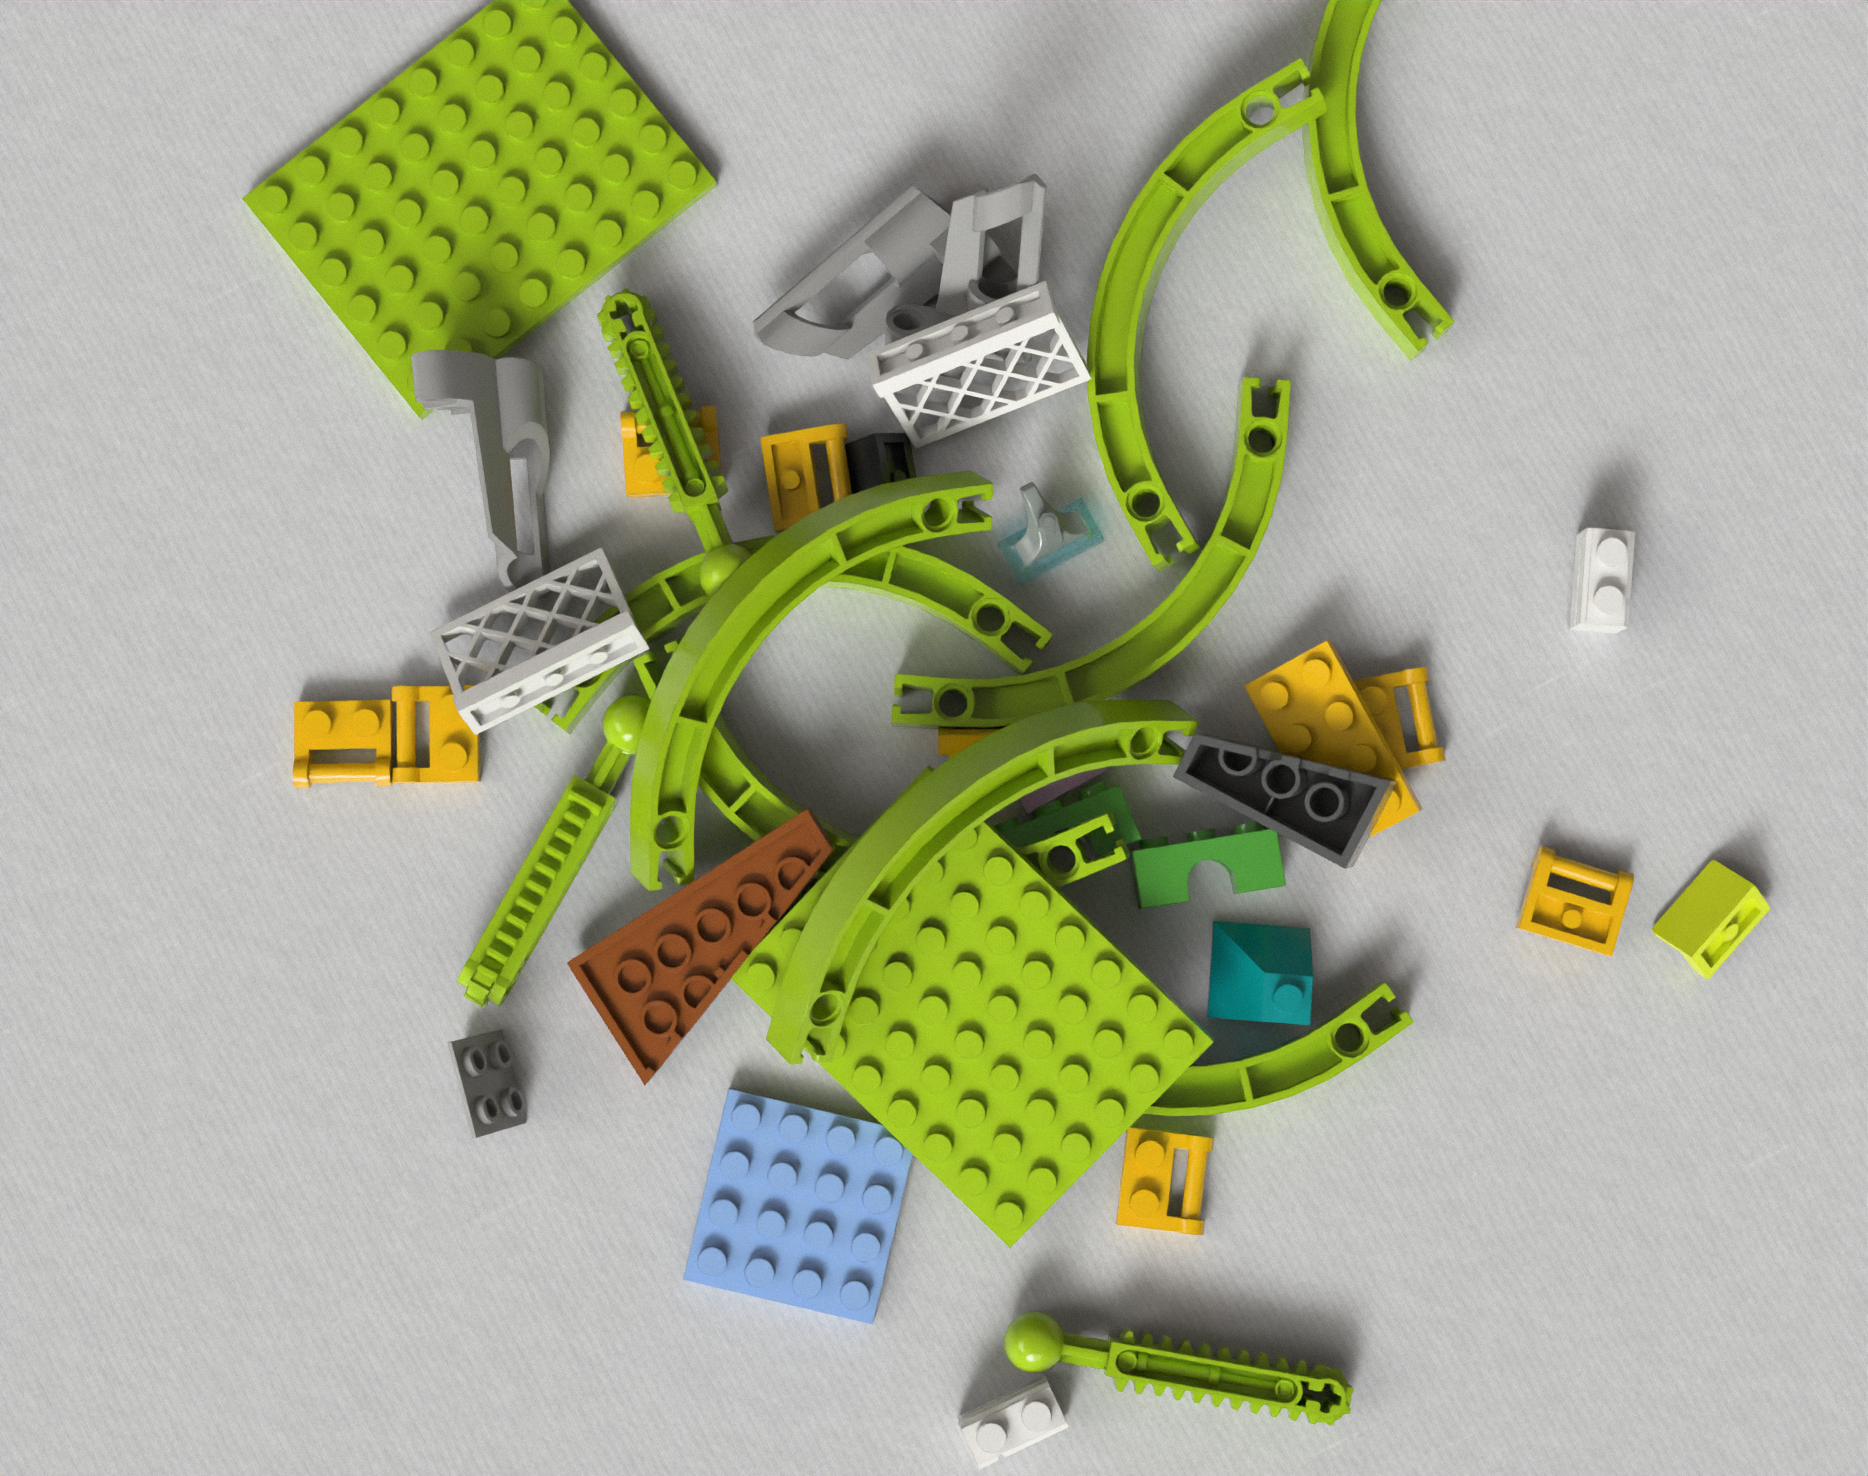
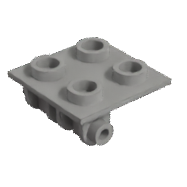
[447,1030,526,1139]

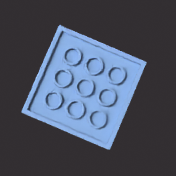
[683,1088,912,1324]

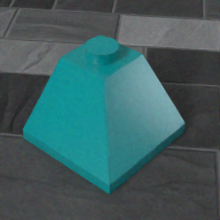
[1207,921,1313,1025]

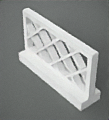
[867,280,1091,449]
[429,547,650,735]

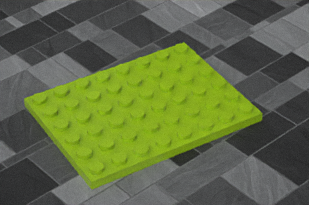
[242,0,717,420]
[731,765,1215,1248]

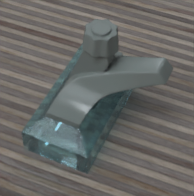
[997,482,1104,586]

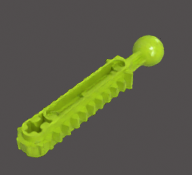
[597,288,753,598]
[457,694,651,1007]
[1004,1311,1354,1426]

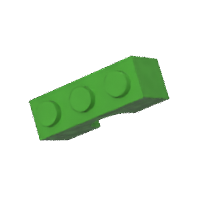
[994,781,1141,858]
[1130,822,1286,910]

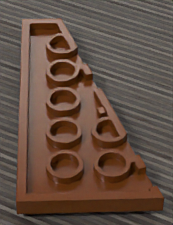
[567,807,836,1085]

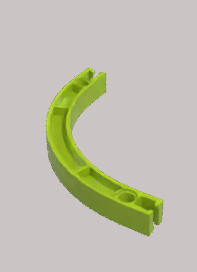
[1302,0,1455,361]
[1086,58,1328,572]
[891,377,1291,729]
[630,470,993,891]
[533,535,1053,734]
[633,640,1131,887]
[766,699,1199,1065]
[1144,982,1414,1116]

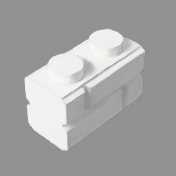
[1569,528,1635,633]
[958,1375,1069,1470]

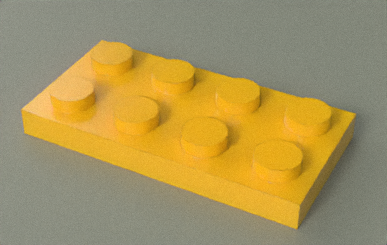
[1244,639,1423,838]

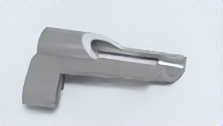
[885,174,1047,391]
[753,184,1018,360]
[411,350,552,599]

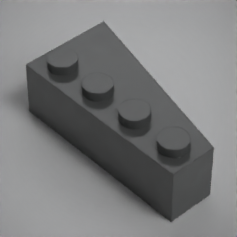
[1173,733,1399,869]

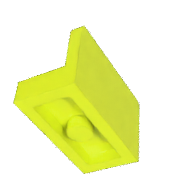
[1652,860,1771,980]

